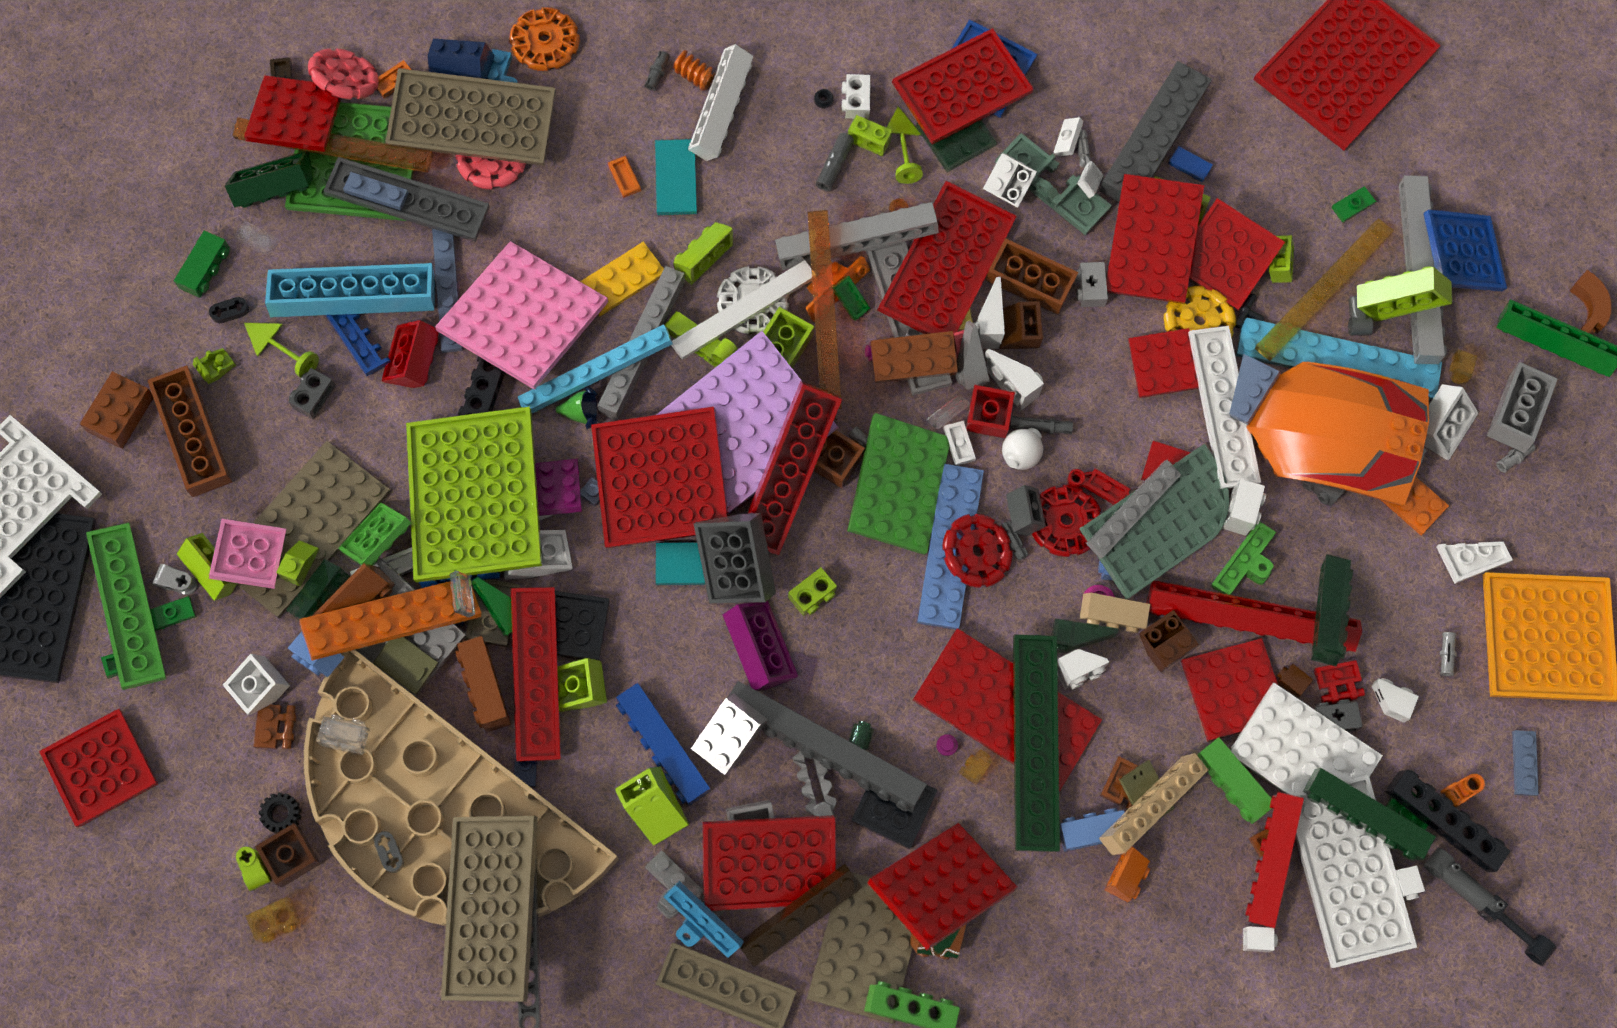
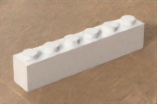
[688,44,753,161]

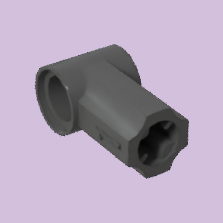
[1348,295,1373,336]

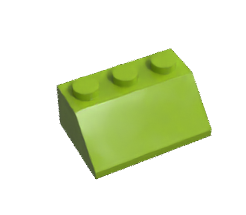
[673,222,733,285]

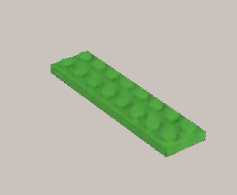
[86,523,166,690]

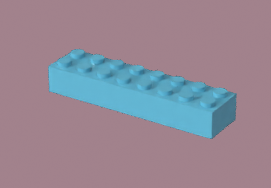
[265,263,436,317]

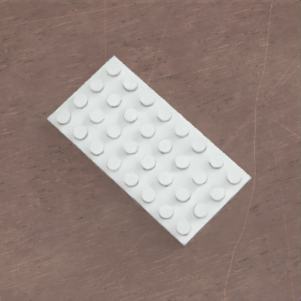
[1289,775,1417,968]

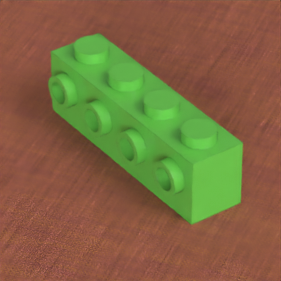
[1197,737,1272,824]

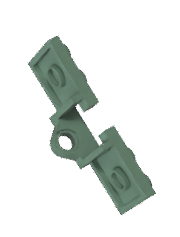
[995,133,1112,236]

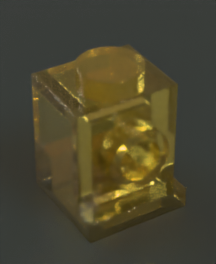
[1449,349,1478,384]
[958,749,992,785]

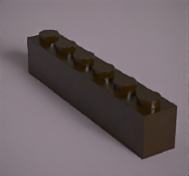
[740,864,862,967]

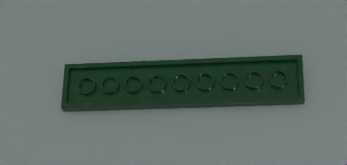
[1013,634,1060,852]

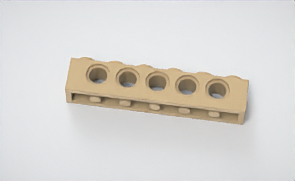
[1099,753,1208,855]

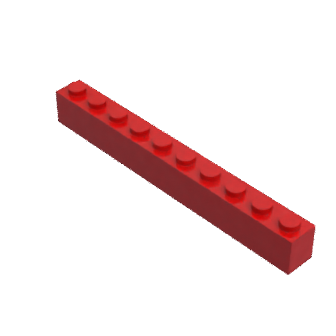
[1146,580,1363,652]

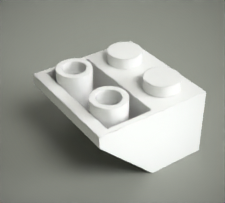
[983,153,1037,208]
[1057,649,1109,690]

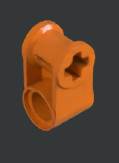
[1440,774,1485,807]

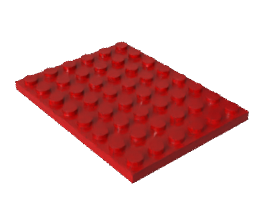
[1253,0,1441,151]

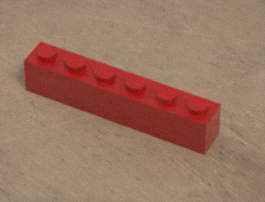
[1245,792,1304,928]

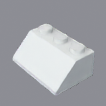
[1424,384,1478,460]

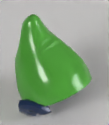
[556,386,598,429]

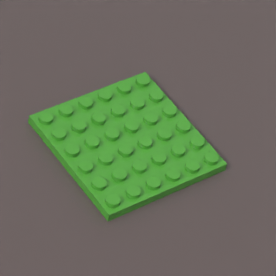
[285,102,417,221]

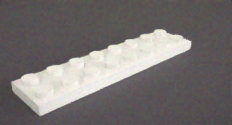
[1188,326,1261,489]

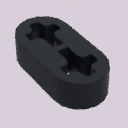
[209,297,249,323]

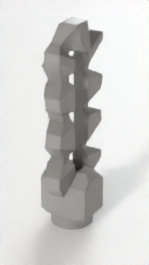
[792,751,837,826]

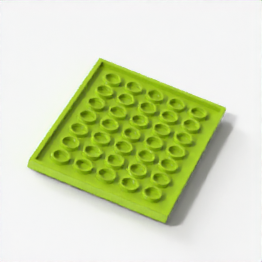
[406,406,542,583]

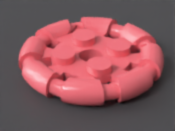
[308,48,379,100]
[455,155,526,190]

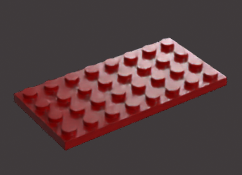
[877,181,1017,334]
[913,628,1102,792]

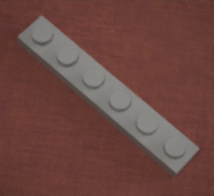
[1086,460,1181,559]

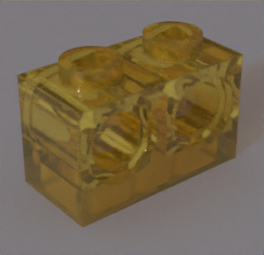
[245,897,301,944]

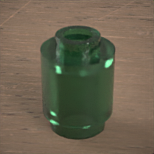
[849,721,874,750]

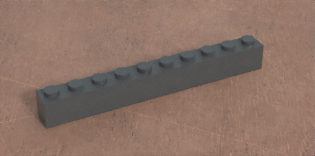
[728,681,927,813]

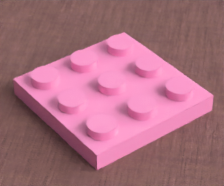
[209,519,286,589]

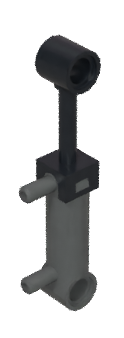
[1424,848,1557,966]

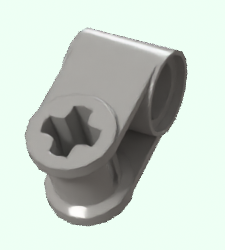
[152,564,198,595]

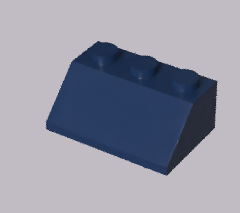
[427,38,495,79]

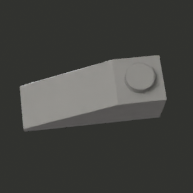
[955,320,990,390]

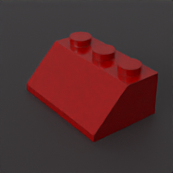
[381,320,439,388]

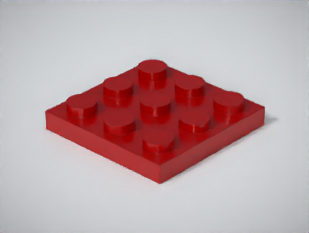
[1128,328,1199,398]

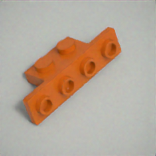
[806,256,870,322]

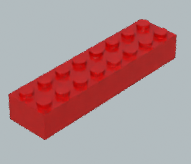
[747,381,842,555]

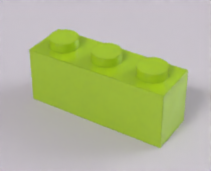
[177,533,238,601]

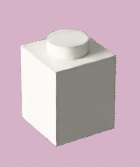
[1396,865,1425,901]
[1243,926,1278,952]

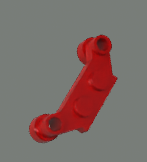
[1067,468,1130,505]

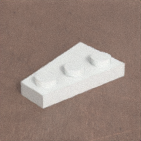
[1436,542,1513,584]

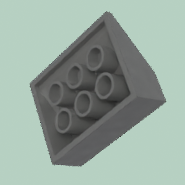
[694,513,776,603]

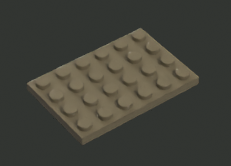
[807,872,912,1024]

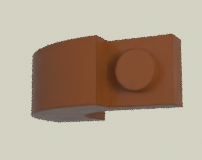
[1569,270,1611,335]

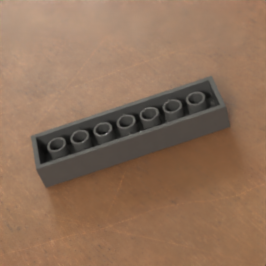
[1099,61,1212,202]

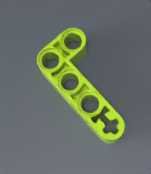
[665,311,738,368]

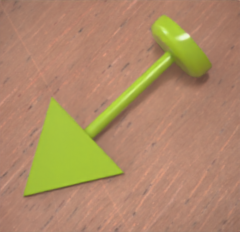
[886,106,923,184]
[244,323,319,378]

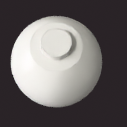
[1002,428,1043,470]

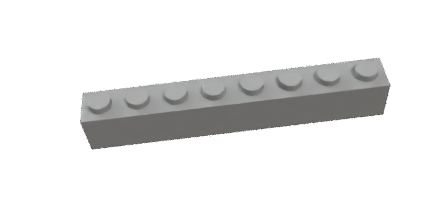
[775,202,939,270]
[597,266,685,421]

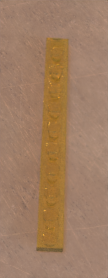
[1254,218,1394,361]

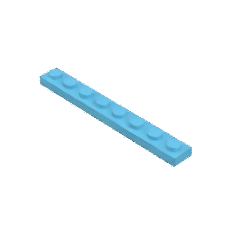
[518,324,673,413]

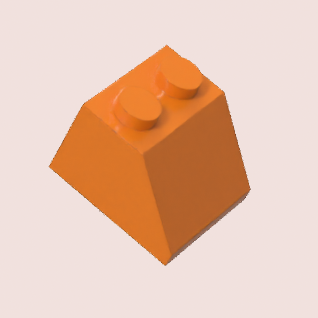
[1104,847,1150,902]

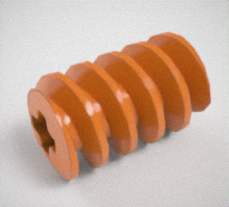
[673,50,716,91]

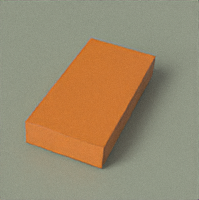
[608,155,641,198]

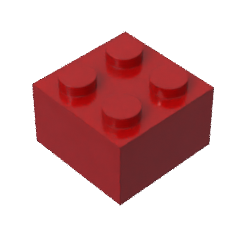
[966,385,1015,438]

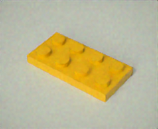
[580,241,664,317]

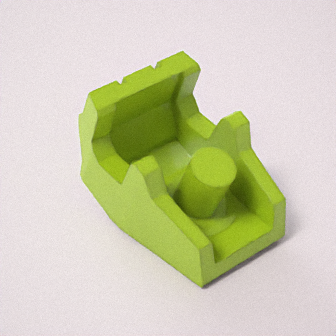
[192,348,236,384]

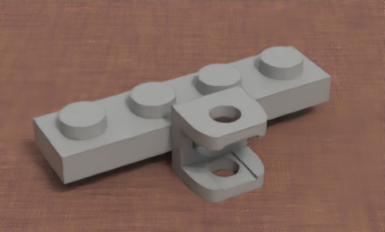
[645,850,725,919]

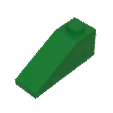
[470,577,512,637]

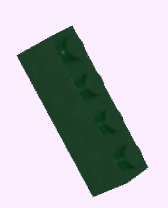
[225,150,313,208]

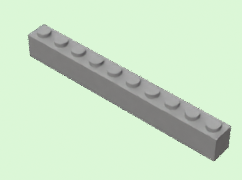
[1399,175,1447,364]

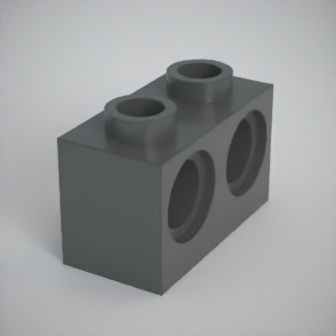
[288,368,335,419]

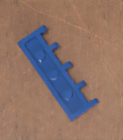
[325,314,391,377]

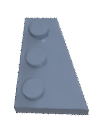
[1229,354,1280,425]

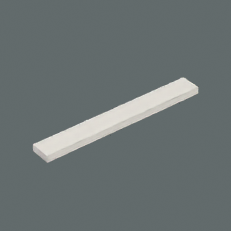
[671,260,816,360]

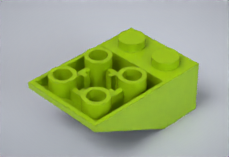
[615,767,689,846]

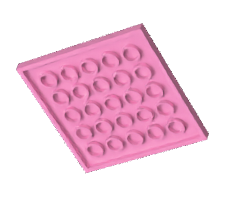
[435,241,608,390]

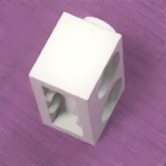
[842,74,870,119]

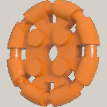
[509,7,580,71]

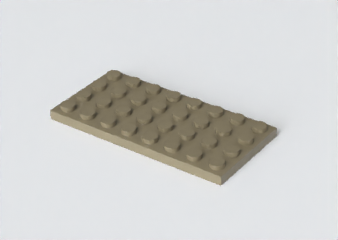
[385,68,556,166]
[237,441,391,618]
[441,816,538,1002]

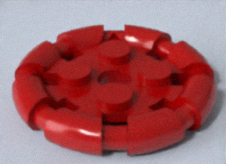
[1032,485,1101,557]
[942,514,1013,588]

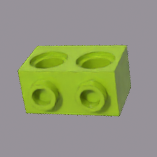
[848,115,892,157]
[1269,235,1294,283]
[788,567,837,616]

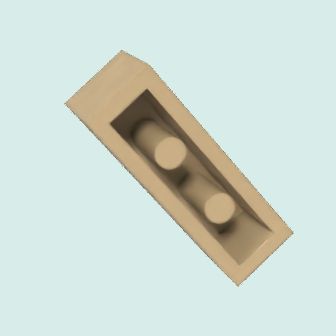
[1080,593,1150,633]

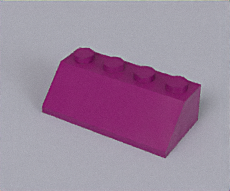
[723,600,798,691]

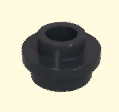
[814,89,833,108]

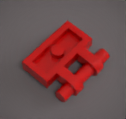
[1314,660,1365,704]

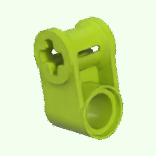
[236,847,271,891]

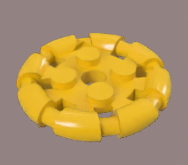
[1163,286,1236,338]

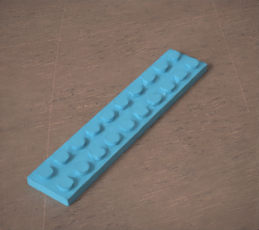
[1236,317,1442,400]

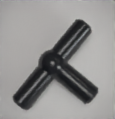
[1235,293,1265,328]

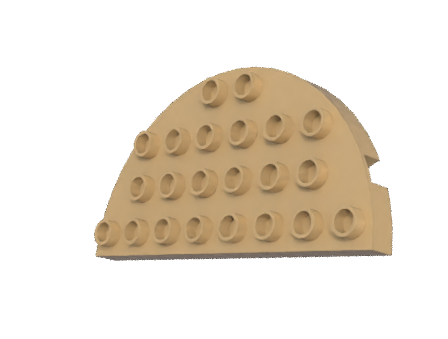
[304,650,619,926]

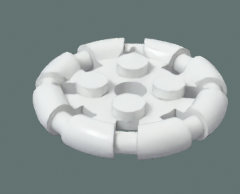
[717,266,789,334]

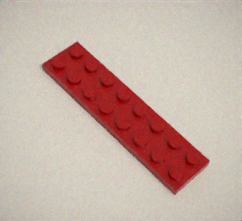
[511,587,560,762]

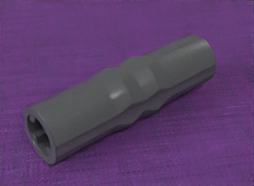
[816,133,854,192]

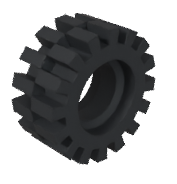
[259,792,302,834]

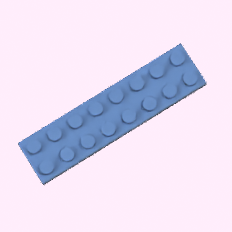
[917,464,984,630]

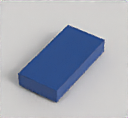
[1168,146,1213,183]

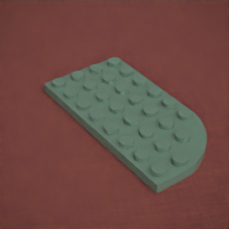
[1079,444,1229,599]

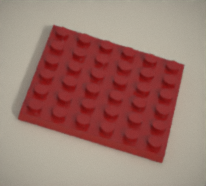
[591,407,728,548]

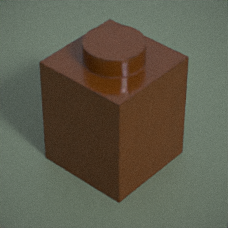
[1277,664,1313,698]

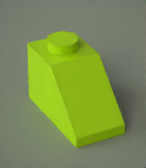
[276,540,319,587]

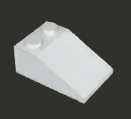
[974,277,1005,349]
[984,349,1044,411]
[503,530,573,580]

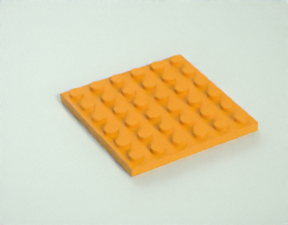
[1483,572,1617,702]

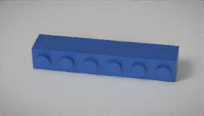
[616,683,711,806]

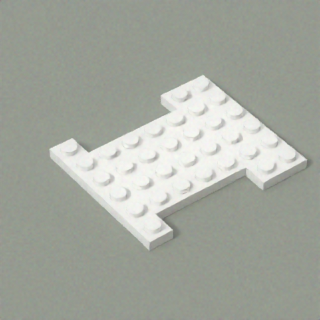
[0,415,102,598]

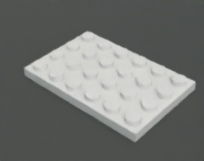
[1230,683,1383,794]

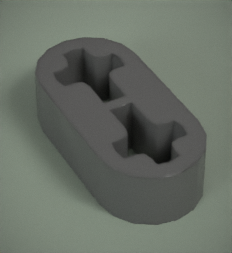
[374,831,404,873]

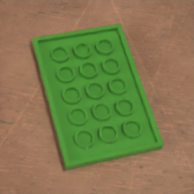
[847,413,949,554]

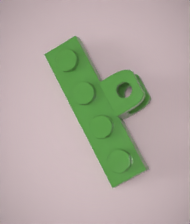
[1211,522,1276,595]

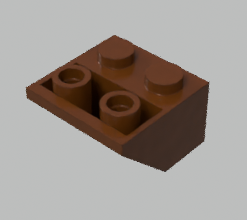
[999,301,1043,349]
[1139,610,1199,673]

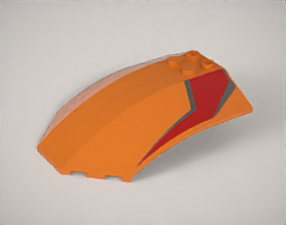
[1246,361,1429,506]

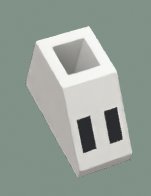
[1372,678,1419,723]

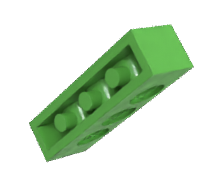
[864,981,960,1028]

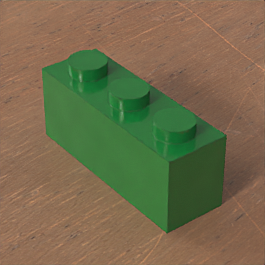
[174,230,230,298]

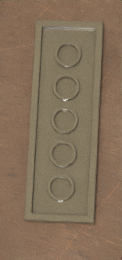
[656,942,797,1028]

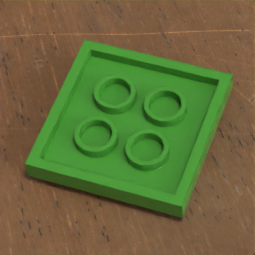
[338,502,411,565]

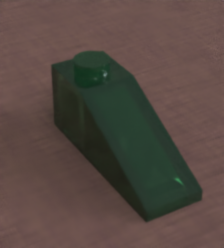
[1051,619,1118,653]

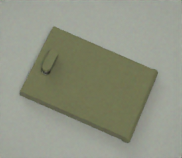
[373,637,439,695]
[1119,760,1175,818]

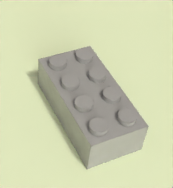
[1487,362,1557,453]

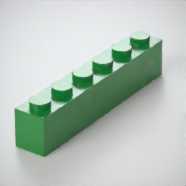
[1496,299,1617,378]

